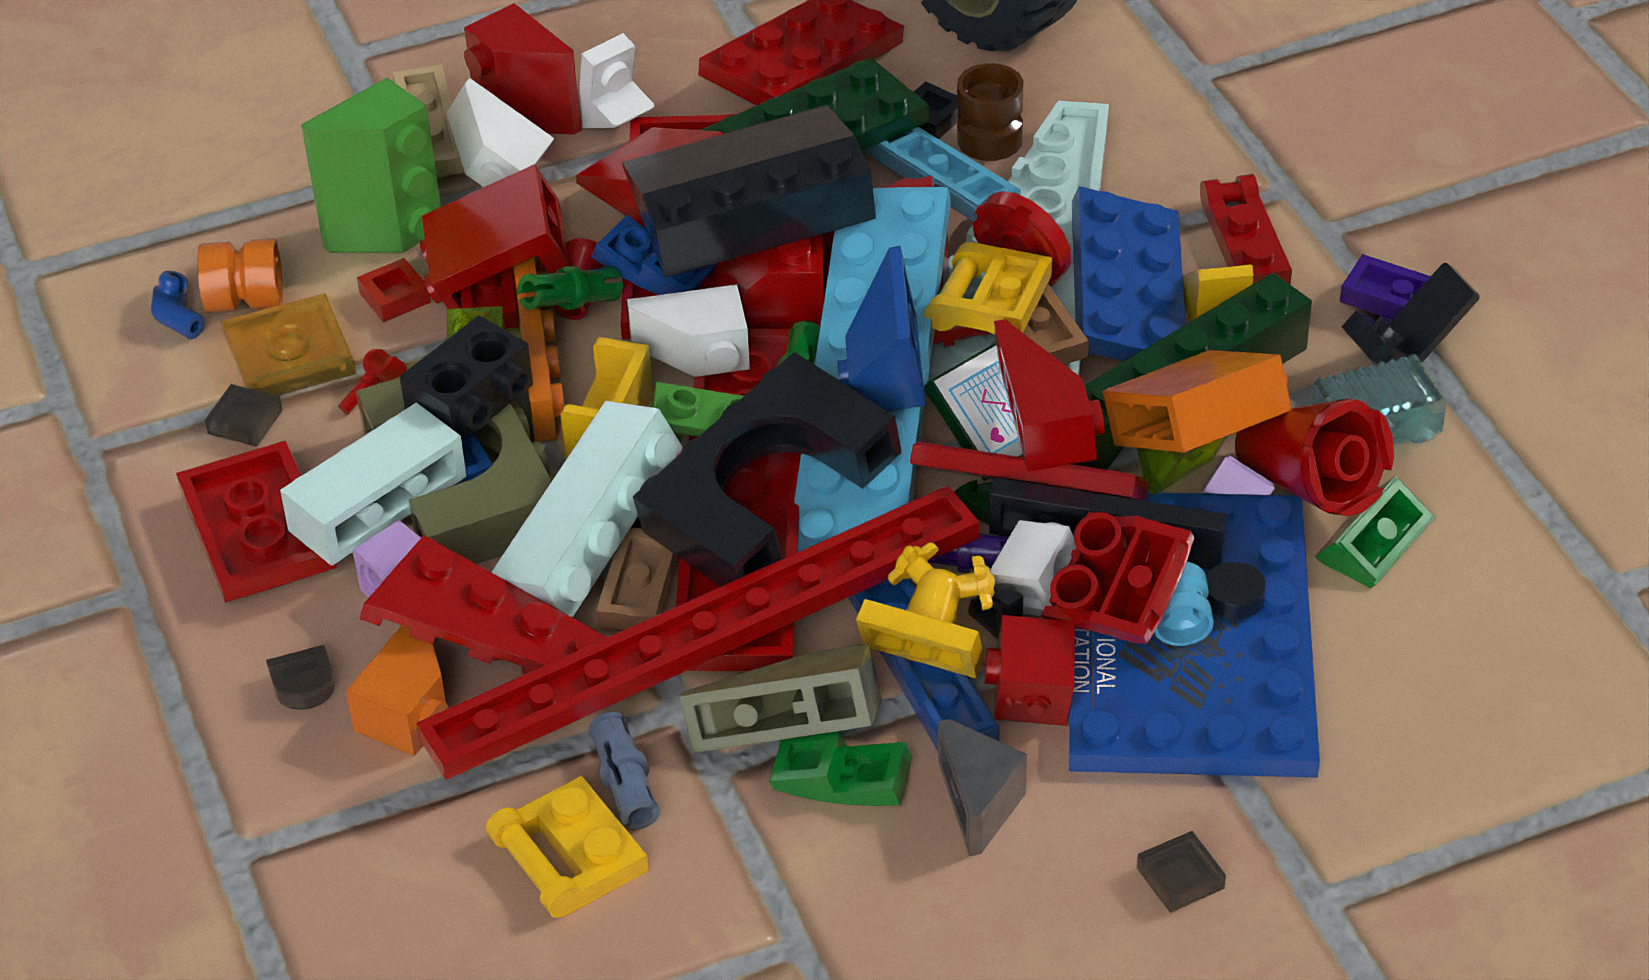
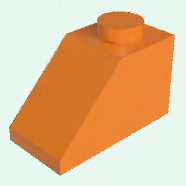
[346,625,448,756]

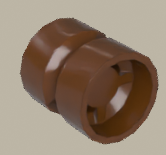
[957,63,1024,161]

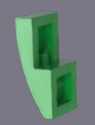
[769,731,913,806]

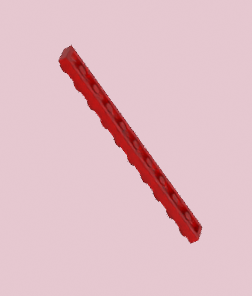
[416,485,979,780]

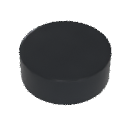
[1206,562,1266,620]

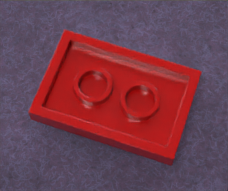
[176,440,338,603]

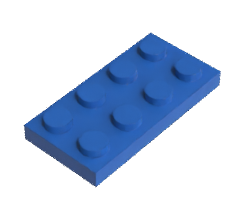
[1072,186,1186,361]

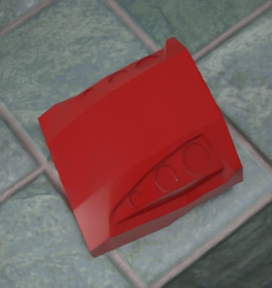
[1041,511,1194,644]

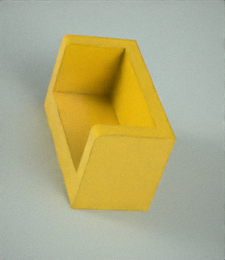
[561,337,653,459]

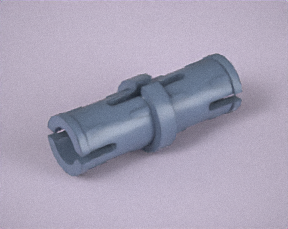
[589,712,660,829]

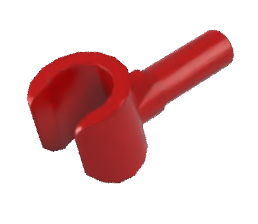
[338,349,407,415]

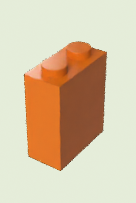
[1102,350,1292,453]

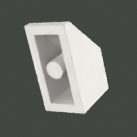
[447,78,554,187]
[627,284,750,377]

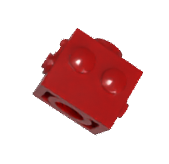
[984,615,1075,726]

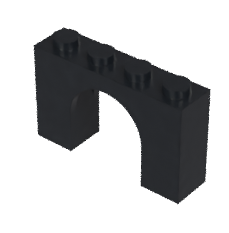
[632,352,902,586]

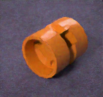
[197,238,283,313]

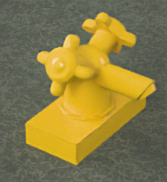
[856,542,995,679]

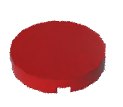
[973,191,1072,286]

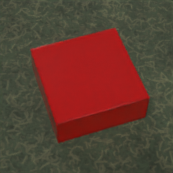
[357,258,431,323]

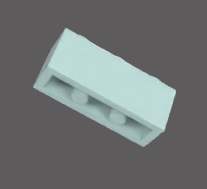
[280,402,466,566]

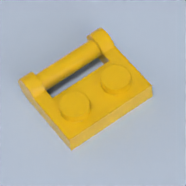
[924,242,1052,335]
[485,775,649,918]

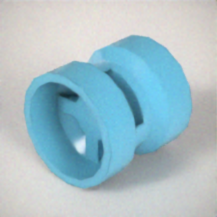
[1154,562,1214,646]

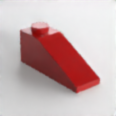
[994,319,1105,471]

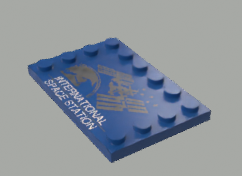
[1069,492,1320,778]

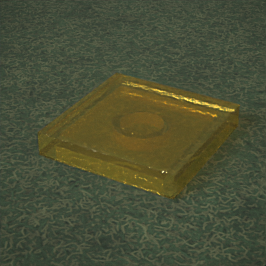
[221,293,357,403]

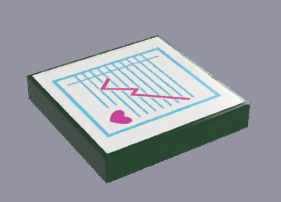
[925,343,1024,482]

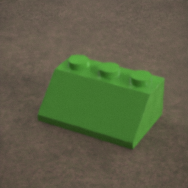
[301,77,441,253]

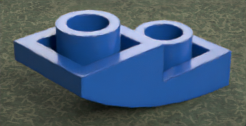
[591,215,717,295]

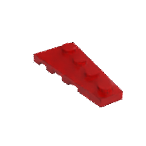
[359,535,607,675]

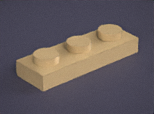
[393,64,465,178]

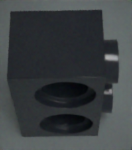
[399,315,533,441]

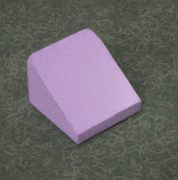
[1200,455,1275,495]

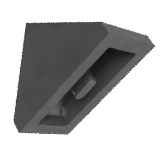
[938,719,1027,856]

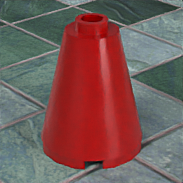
[1235,399,1394,517]

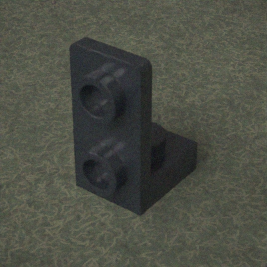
[1341,263,1480,379]

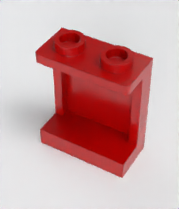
[420,164,570,318]

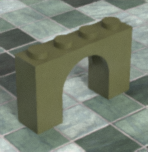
[356,378,553,564]

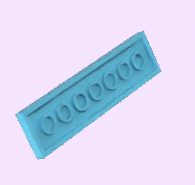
[794,187,951,552]

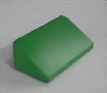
[1314,475,1435,588]

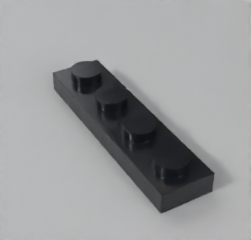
[989,477,1227,570]

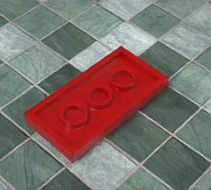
[698,0,904,106]

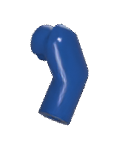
[151,271,205,339]

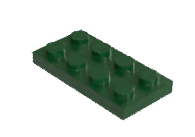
[701,57,929,151]

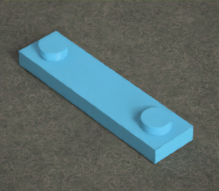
[863,127,1021,222]

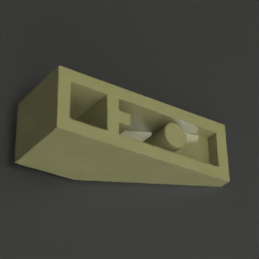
[679,643,882,753]

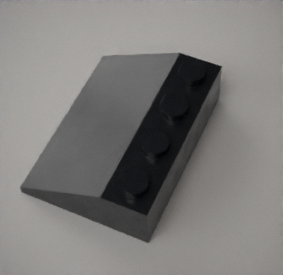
[622,105,876,278]

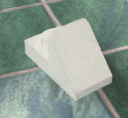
[578,33,654,129]

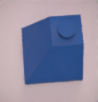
[837,246,926,411]

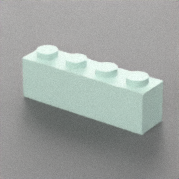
[491,401,682,617]

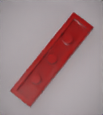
[910,441,1149,501]

